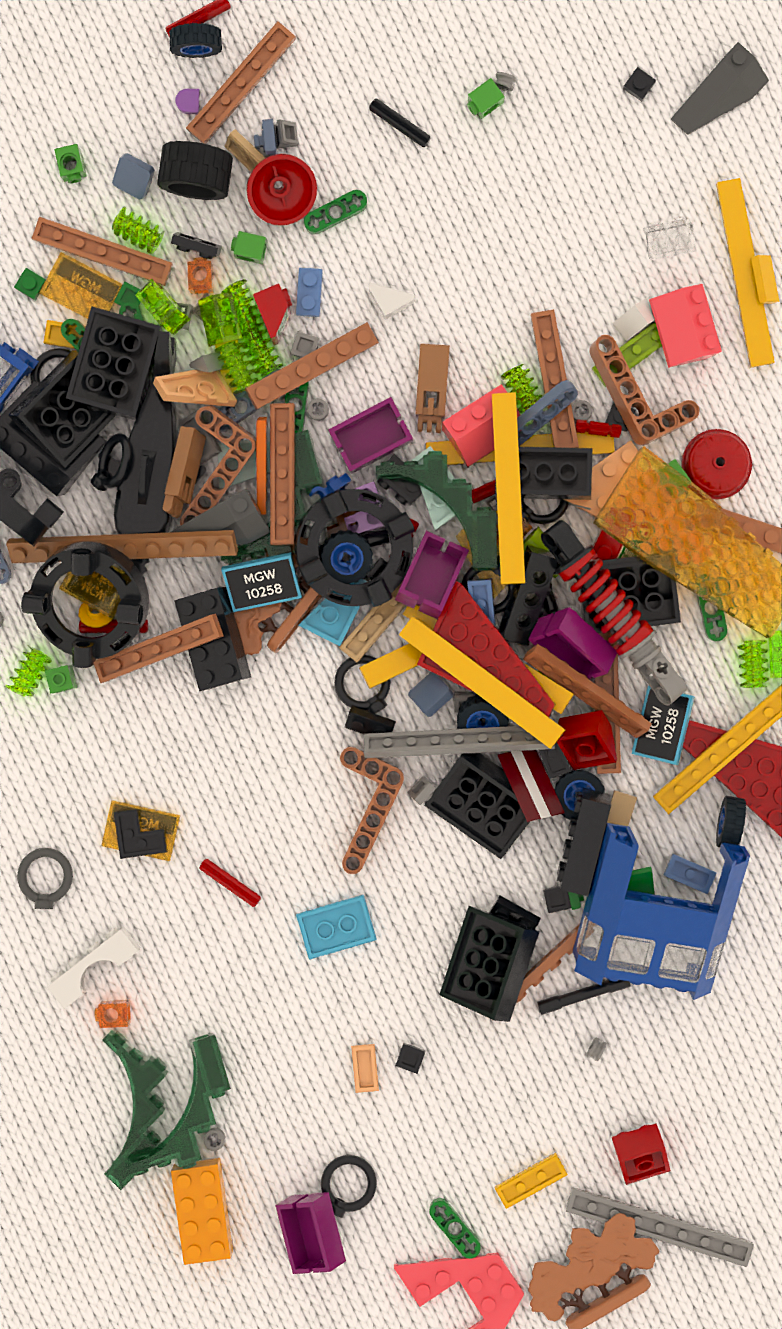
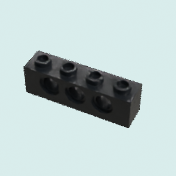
[498,545,560,646]

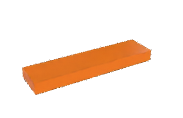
[256,417,267,515]

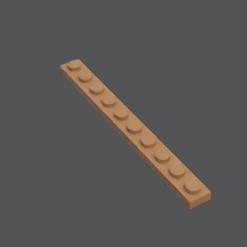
[6,530,238,563]

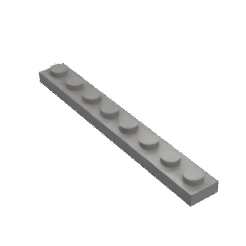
[364,726,555,758]
[566,1187,754,1267]

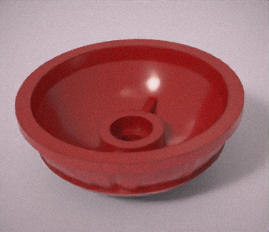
[247,154,317,225]
[681,429,752,500]

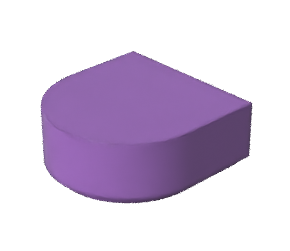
[175,89,200,114]

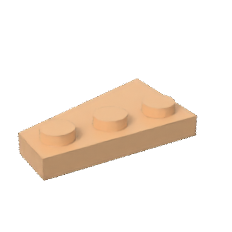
[153,370,237,407]

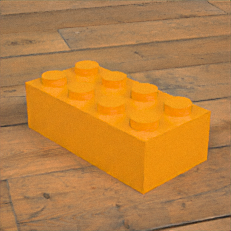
[171,1158,233,1265]

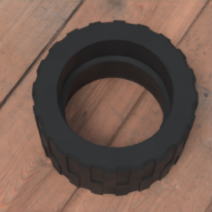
[157,141,233,200]

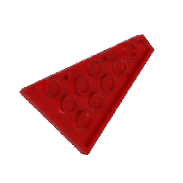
[417,581,556,717]
[683,720,782,838]

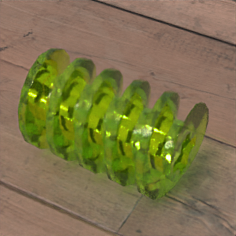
[112,206,165,254]
[221,279,264,333]
[238,324,283,377]
[214,341,259,394]
[501,364,542,414]
[737,640,770,688]
[5,645,52,697]

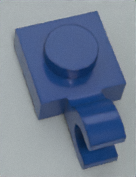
[309,473,351,498]

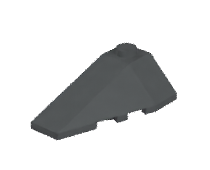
[671,42,769,135]
[171,489,270,545]

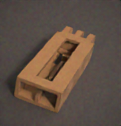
[416,344,450,433]
[163,426,206,518]

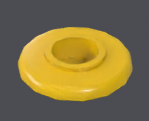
[79,601,115,628]

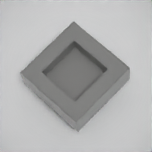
[290,331,320,358]
[407,776,436,805]

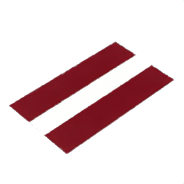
[497,750,565,822]

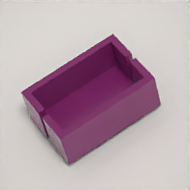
[328,397,413,474]
[395,530,469,620]
[528,607,617,680]
[275,1192,346,1274]

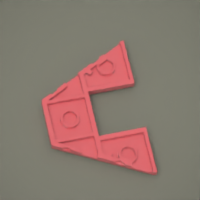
[394,1252,524,1329]

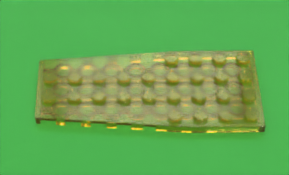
[593,446,782,638]

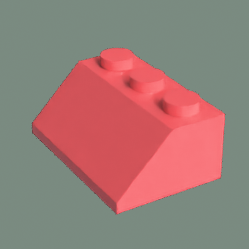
[649,284,722,368]
[442,384,521,467]

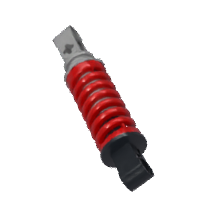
[541,520,687,705]

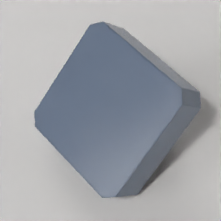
[254,119,278,158]
[112,153,155,200]
[408,672,454,717]

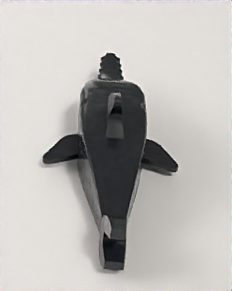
[98,331,207,581]

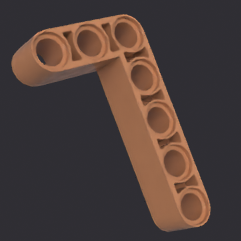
[589,335,699,445]
[180,405,256,525]
[340,747,404,874]

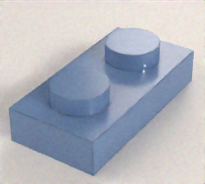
[296,268,323,317]
[467,578,496,626]
[663,853,717,894]

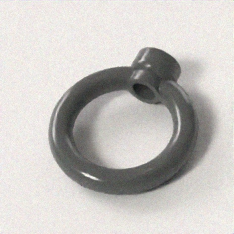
[17,848,73,909]

